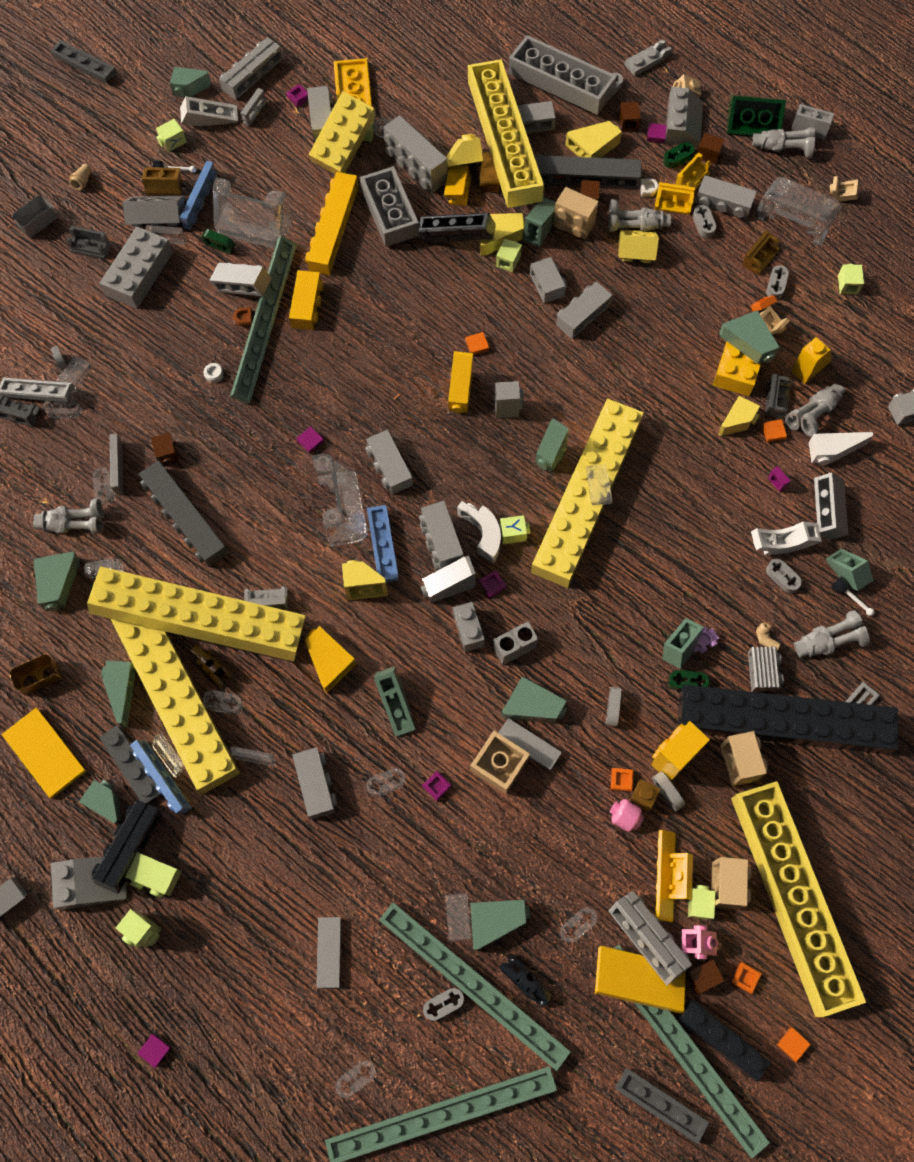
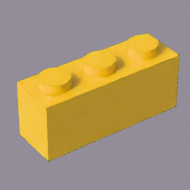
[289,270,324,330]

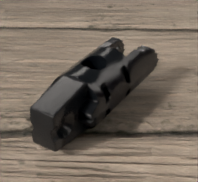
[499,954,552,1008]

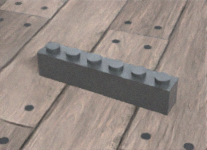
[534,155,641,189]
[139,461,228,567]

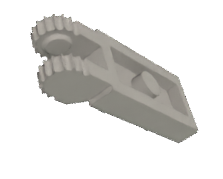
[624,40,672,76]

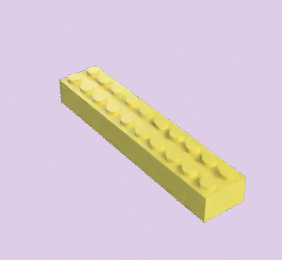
[468,59,544,208]
[531,399,644,588]
[87,566,305,662]
[111,619,240,795]
[731,781,866,1017]

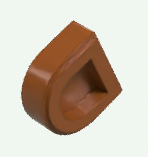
[233,307,253,327]

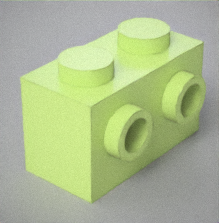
[125,852,182,898]
[116,909,162,948]

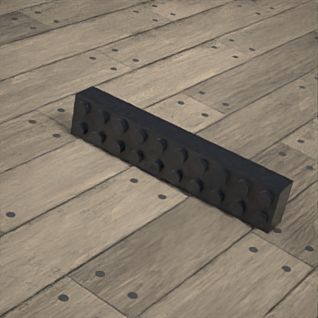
[677,685,898,755]

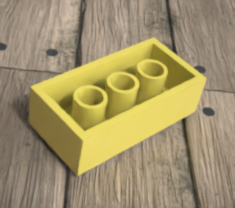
[309,91,376,174]

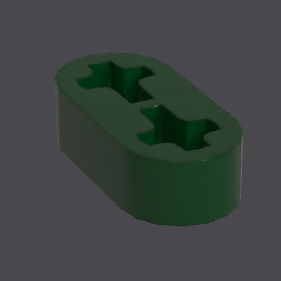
[663,142,695,168]
[201,229,235,254]
[668,670,709,691]

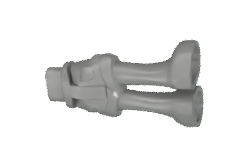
[752,127,815,159]
[608,199,671,232]
[785,384,846,436]
[33,498,104,534]
[793,610,870,658]

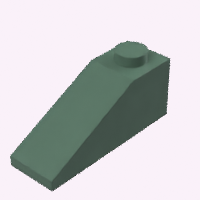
[536,419,569,472]
[101,661,136,728]
[374,666,416,736]

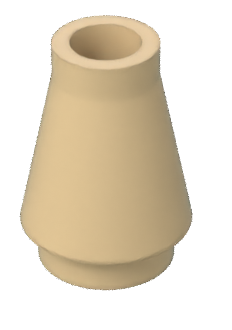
[69,164,92,191]

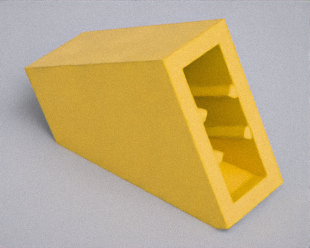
[791,337,832,384]
[448,351,473,413]
[305,626,356,693]

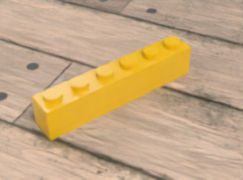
[305,172,358,275]

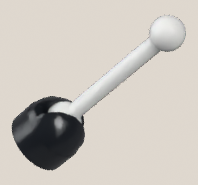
[152,160,197,173]
[830,576,875,616]

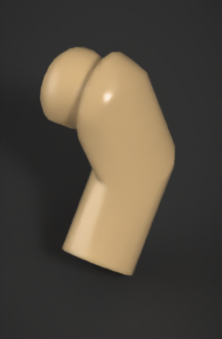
[756,623,780,650]

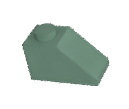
[170,67,211,97]
[826,548,874,591]
[662,618,704,669]
[79,780,123,826]

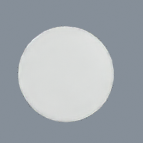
[204,363,224,383]

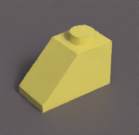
[718,396,760,436]

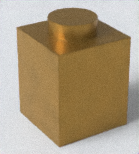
[629,779,660,812]

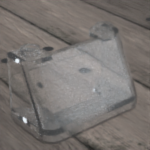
[213,177,292,248]
[755,177,841,246]
[312,454,367,547]

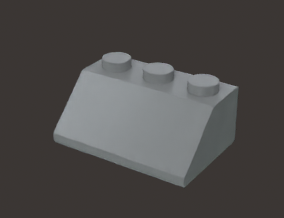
[665,87,703,147]
[122,196,185,227]

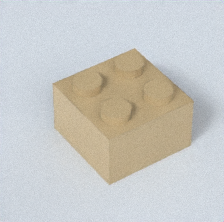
[553,187,598,240]
[470,731,530,794]
[720,731,768,787]
[711,857,751,910]

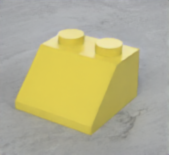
[446,134,483,167]
[618,229,659,263]
[342,560,388,600]

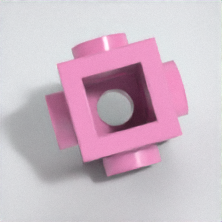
[682,926,718,960]

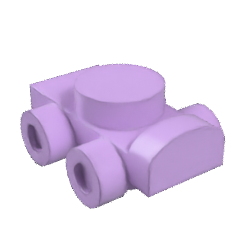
[693,627,719,654]

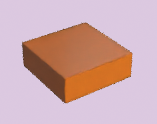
[751,295,777,312]
[465,332,489,355]
[762,419,787,443]
[610,768,634,792]
[730,962,762,994]
[776,1027,810,1062]

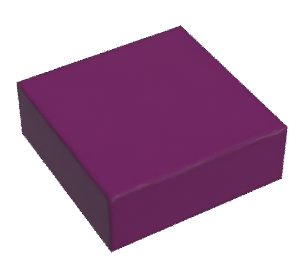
[286,84,308,107]
[647,123,667,143]
[296,426,324,454]
[768,466,790,493]
[479,570,507,598]
[422,771,452,802]
[137,1034,171,1068]

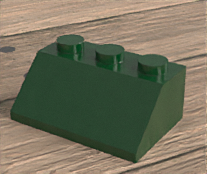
[727,95,786,135]

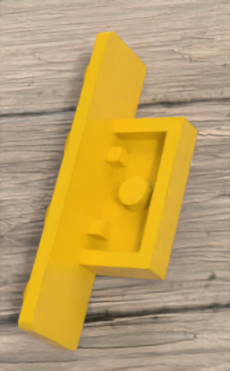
[655,830,693,922]

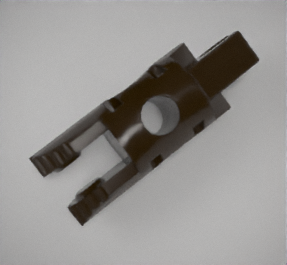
[191,645,237,690]

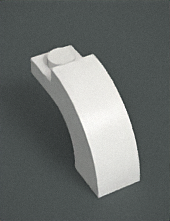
[457,501,501,564]
[751,522,822,555]

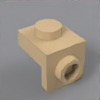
[673,74,701,98]
[830,176,859,202]
[760,306,790,335]

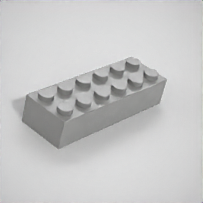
[509,35,617,115]

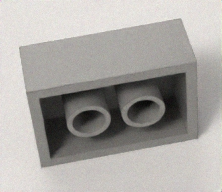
[419,501,464,570]

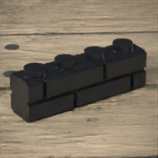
[418,212,496,243]
[91,800,162,894]
[677,1000,771,1082]

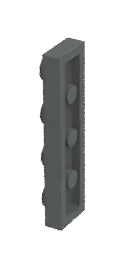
[50,40,117,84]
[99,725,161,805]
[614,1068,709,1144]

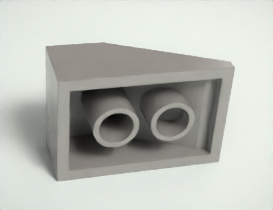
[51,856,128,910]

